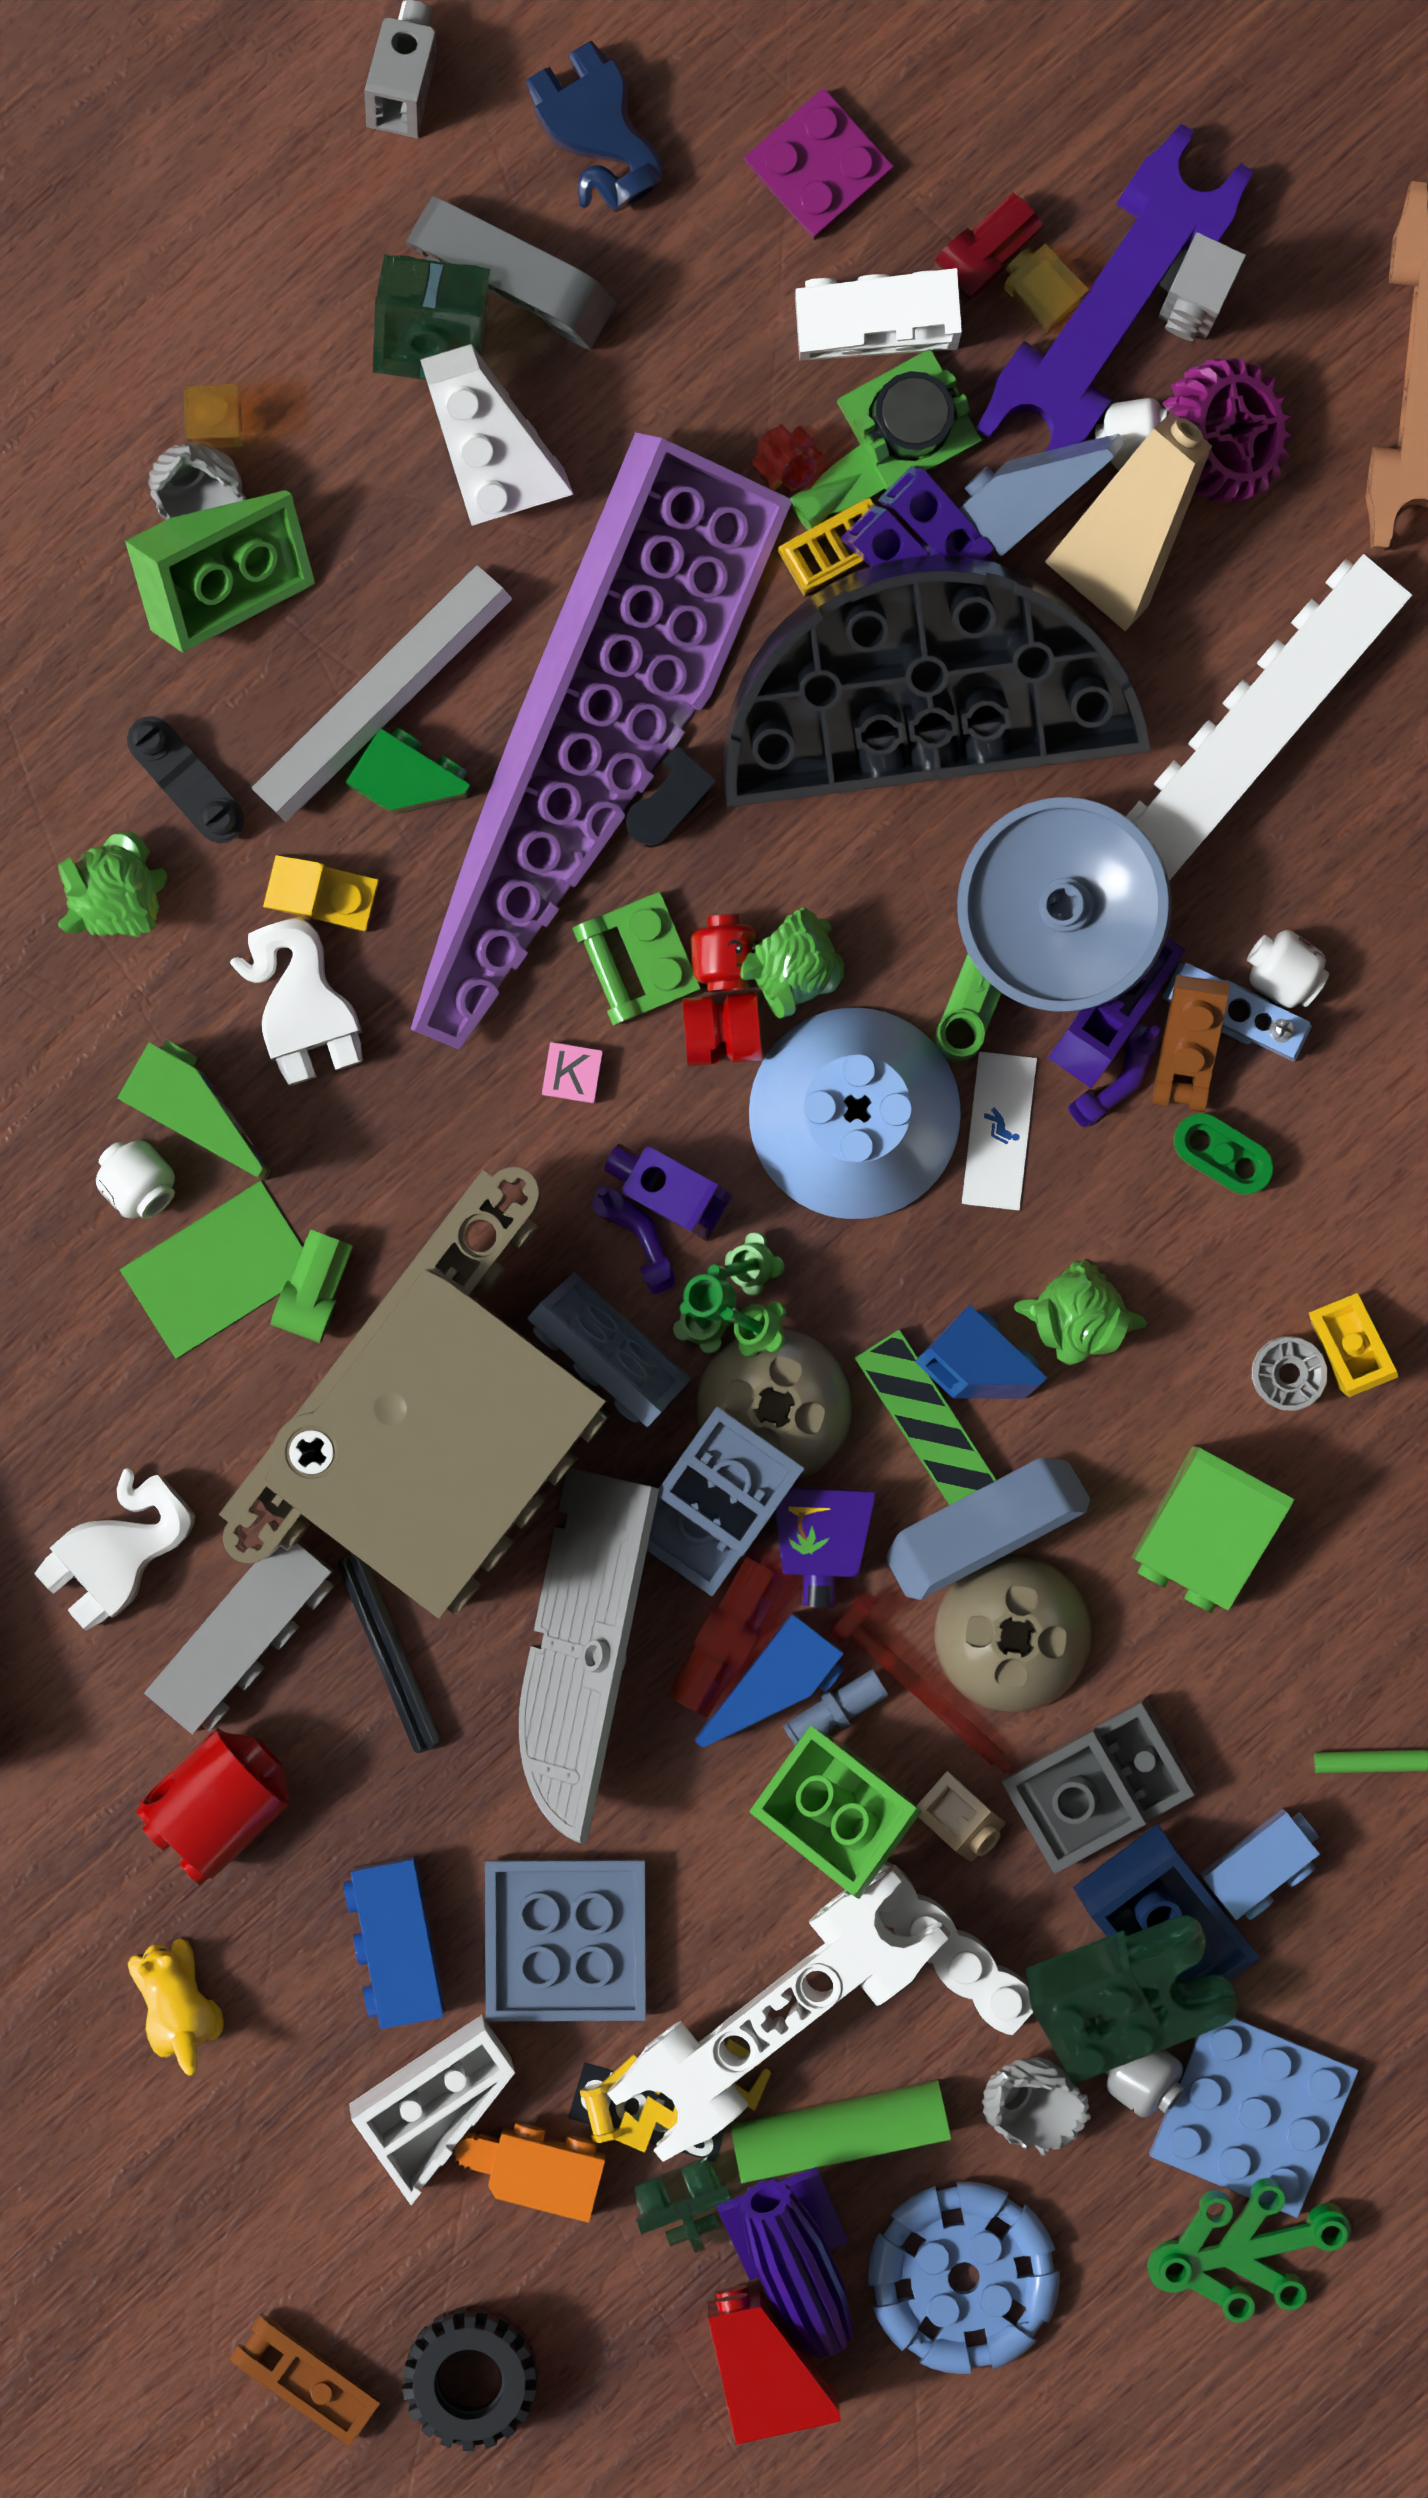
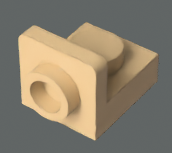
[917,1771,1006,1862]

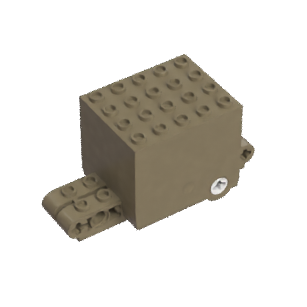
[219,1167,610,1619]

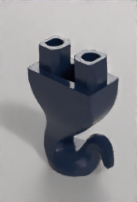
[526,41,663,212]

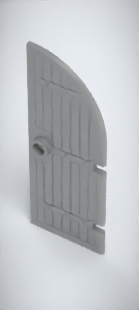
[519,1468,659,1844]

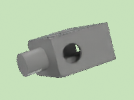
[364,0,437,139]

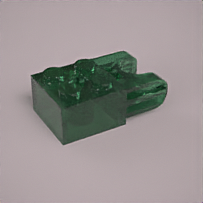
[1026,1916,1240,2084]

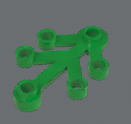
[1147,2178,1351,2323]

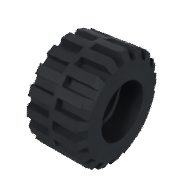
[402,2307,538,2451]

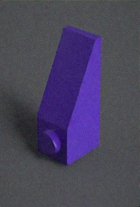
[1048,937,1186,1088]

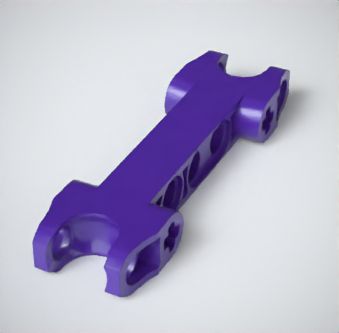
[976,123,1254,451]

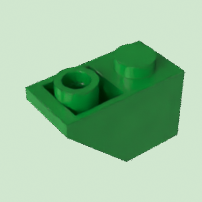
[346,727,472,815]

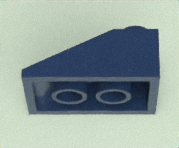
[1073,1823,1260,2022]

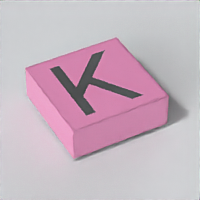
[542,1042,603,1104]

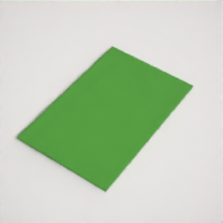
[119,1181,303,1359]

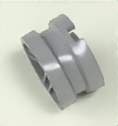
[1251,1336,1327,1411]

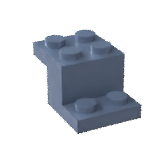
[647,1406,804,1596]

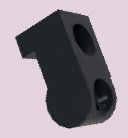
[626,746,716,848]

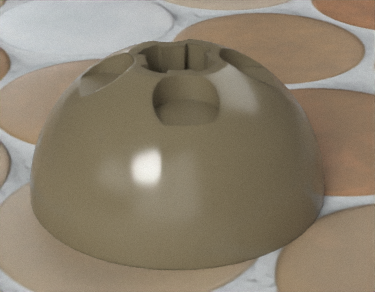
[695,1328,853,1482]
[934,1555,1092,1713]

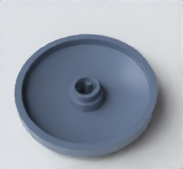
[957,797,1172,1012]

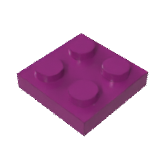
[744,88,893,240]

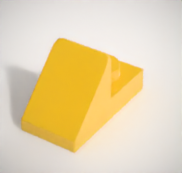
[263,855,379,932]
[1309,1293,1398,1397]

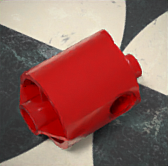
[136,1728,290,1885]

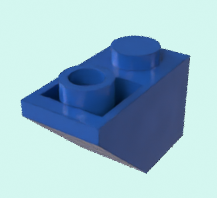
[915,1304,1047,1399]

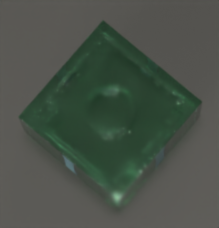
[373,254,490,380]

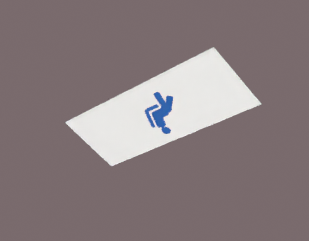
[962,1052,1037,1210]

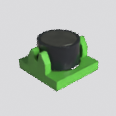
[837,349,982,491]

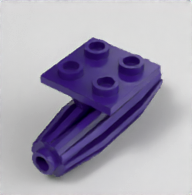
[717,2167,853,2358]

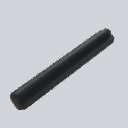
[338,1554,440,1753]

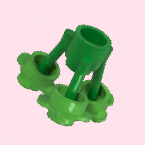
[673,1232,786,1358]

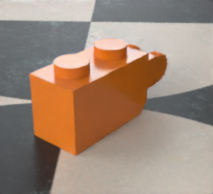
[453,2122,606,2223]

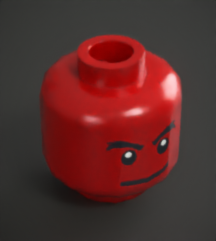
[691,914,759,992]

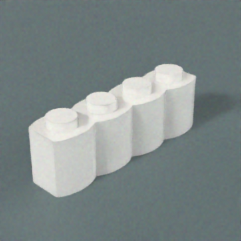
[878,1861,1038,2035]

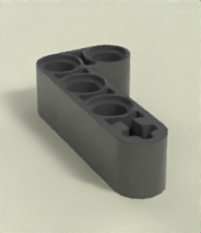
[405,196,617,350]

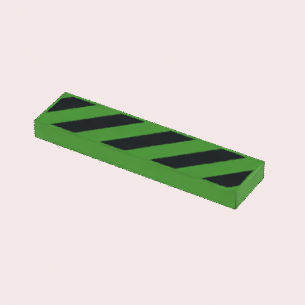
[854,1329,996,1505]

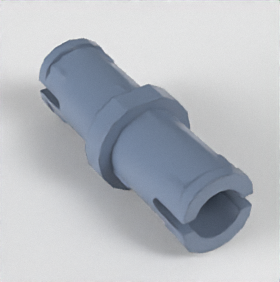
[782,1669,889,1746]

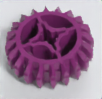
[1158,358,1294,503]

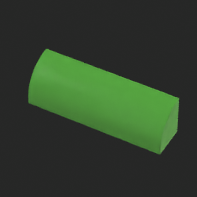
[730,2080,951,2183]

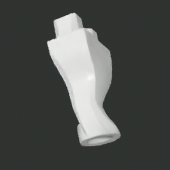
[230,917,363,1086]
[35,1468,196,1631]

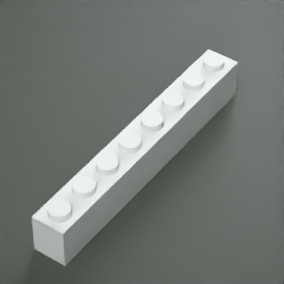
[1126,554,1412,880]

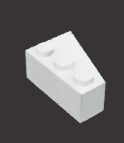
[795,268,962,361]
[349,2015,515,2205]

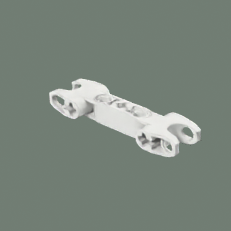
[607,1864,951,2162]

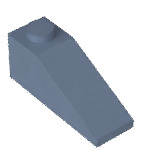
[959,433,1126,556]

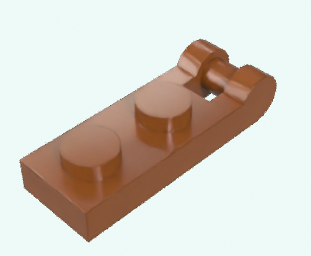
[1152,975,1229,1112]
[229,2314,381,2447]

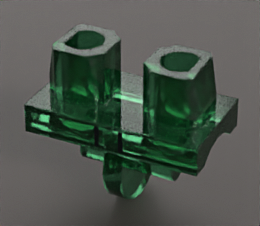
[635,2157,732,2253]

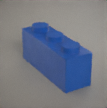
[343,1855,445,2029]

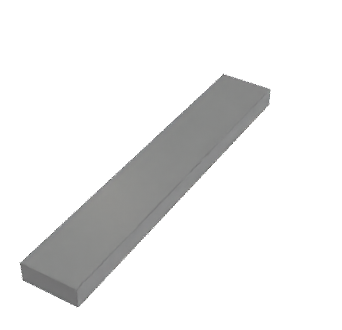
[252,565,512,822]

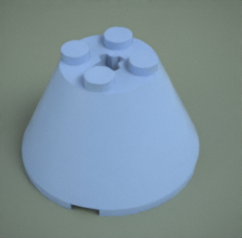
[749,1008,961,1219]

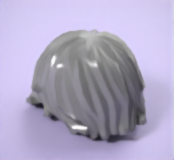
[148,443,246,520]
[982,2057,1091,2156]

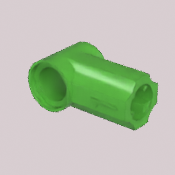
[934,954,1002,1063]
[270,1229,354,1344]

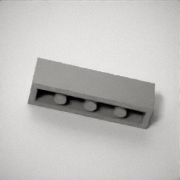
[144,1540,334,1735]

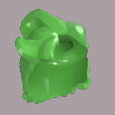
[58,831,167,937]
[741,907,844,1019]
[1014,1259,1147,1365]

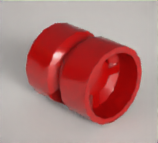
[682,993,762,1067]

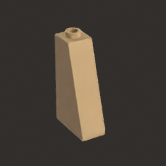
[1045,411,1212,631]

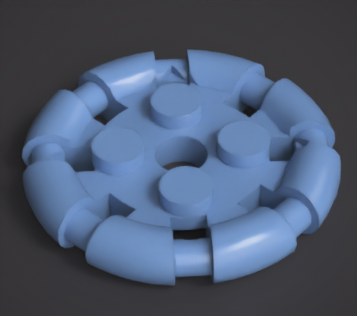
[868,2181,1060,2374]

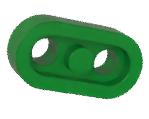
[1173,1113,1273,1195]

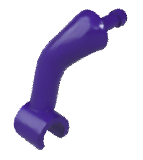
[1068,1025,1160,1127]
[592,1186,676,1294]

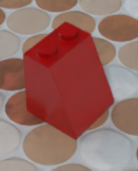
[708,2285,841,2445]

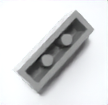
[1158,232,1245,341]

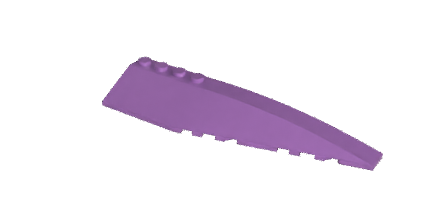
[410,432,792,1050]

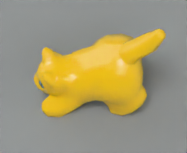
[127,1938,224,2076]

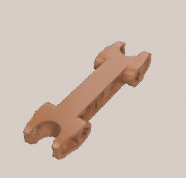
[1366,181,1428,551]

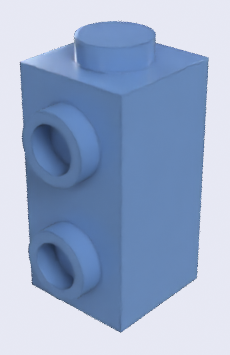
[1199,1809,1320,1920]

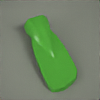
[790,445,909,530]

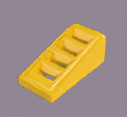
[778,498,874,596]

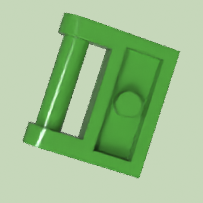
[572,891,701,1026]

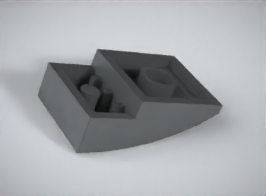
[1002,1696,1199,1874]

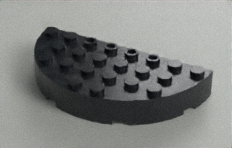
[723,555,1151,807]

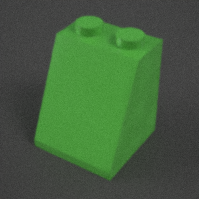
[1131,1446,1295,1614]

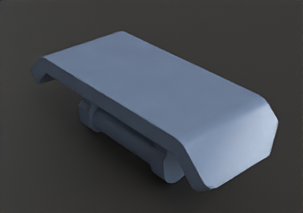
[886,1458,1090,1600]

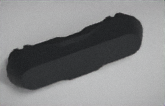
[127,716,244,843]

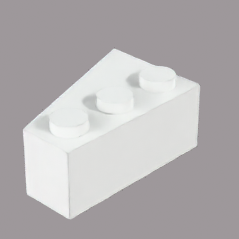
[420,344,573,526]

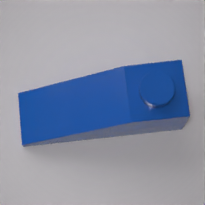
[695,1613,845,1748]

